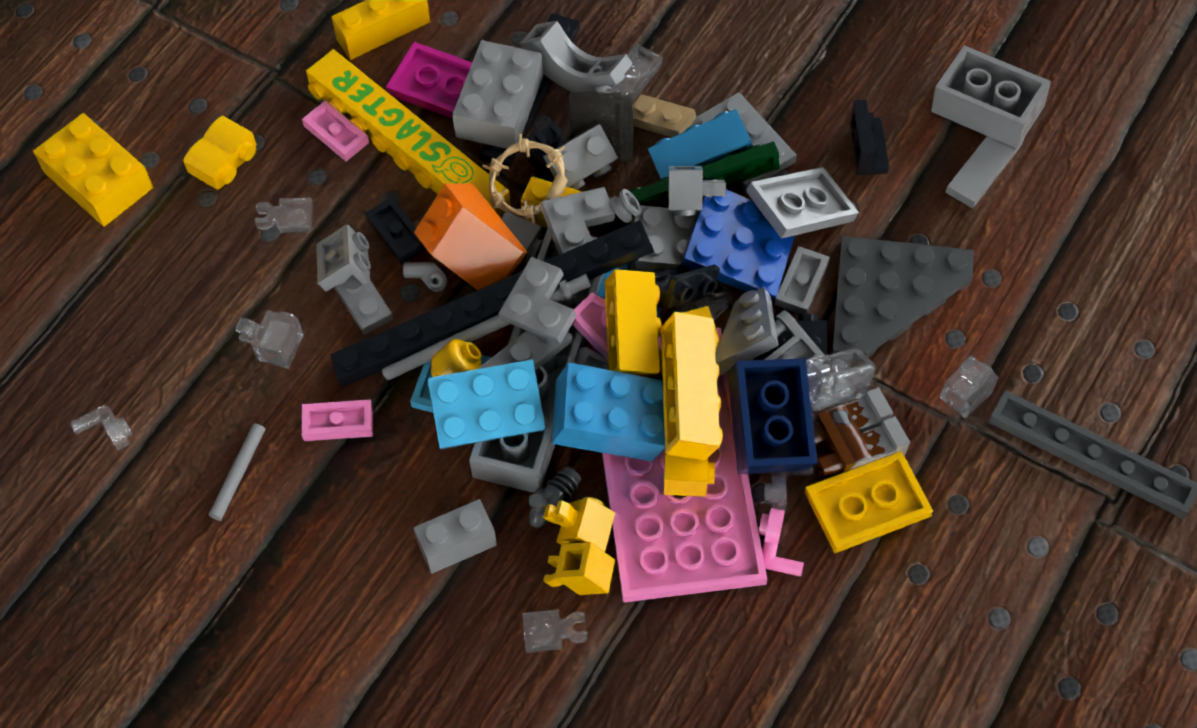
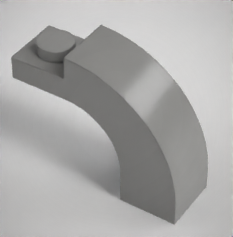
[520,21,632,97]

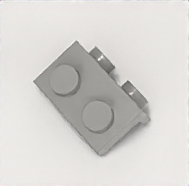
[543,124,618,190]

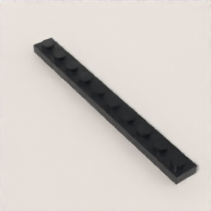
[330,219,655,387]

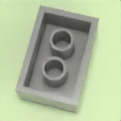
[452,40,543,149]
[931,45,1051,149]

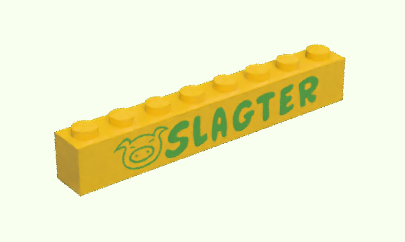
[306,49,511,218]

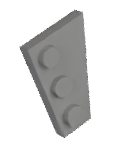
[715,287,779,376]

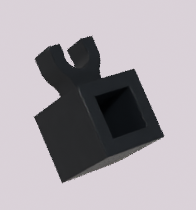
[525,121,567,182]

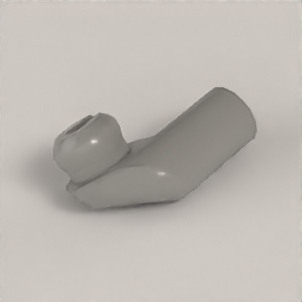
[403,262,447,292]

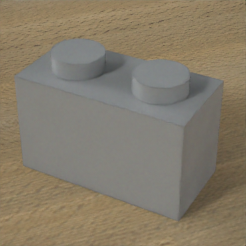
[413,499,497,574]

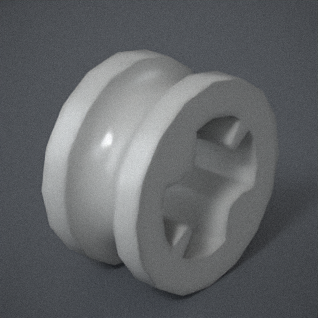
[610,189,642,223]

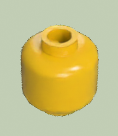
[431,339,482,377]

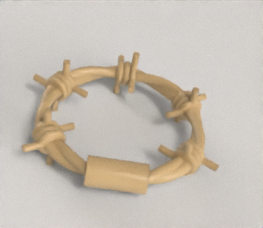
[482,133,568,224]

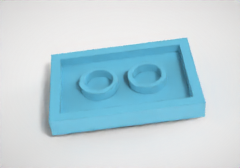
[427,359,546,449]

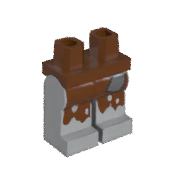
[813,387,910,479]

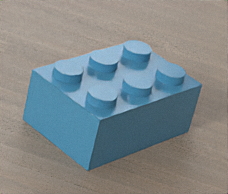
[552,362,665,461]

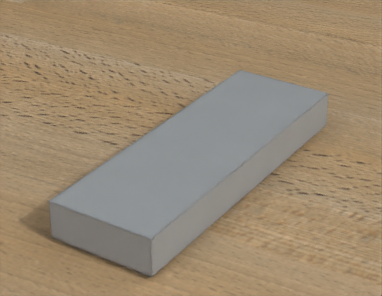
[945,136,1024,208]

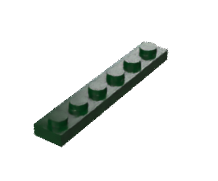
[595,141,780,233]

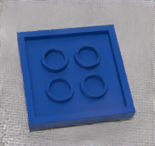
[680,190,795,302]

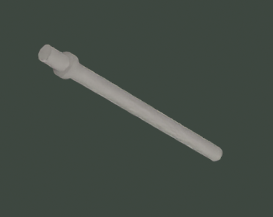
[382,274,591,381]

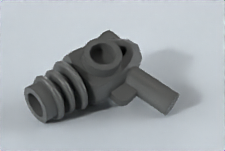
[529,467,581,529]

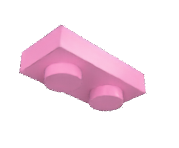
[302,101,369,162]
[302,399,373,441]

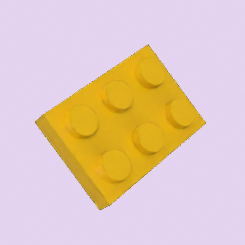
[805,451,933,554]

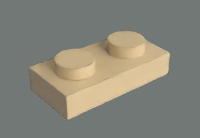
[625,94,697,137]

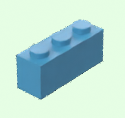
[648,109,753,179]

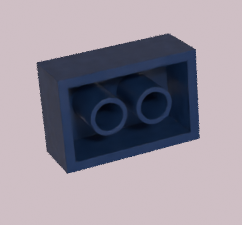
[727,358,818,475]

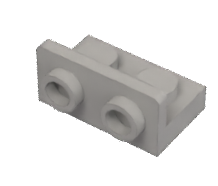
[316,224,371,292]

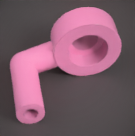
[759,508,804,577]

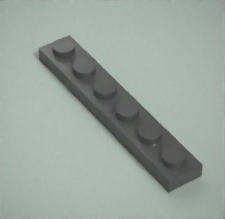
[988,390,1197,519]

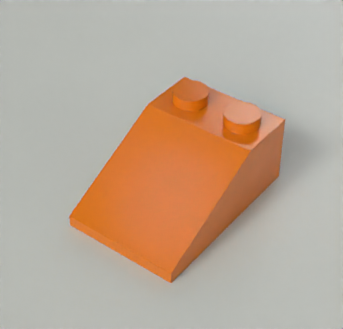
[414,183,527,290]

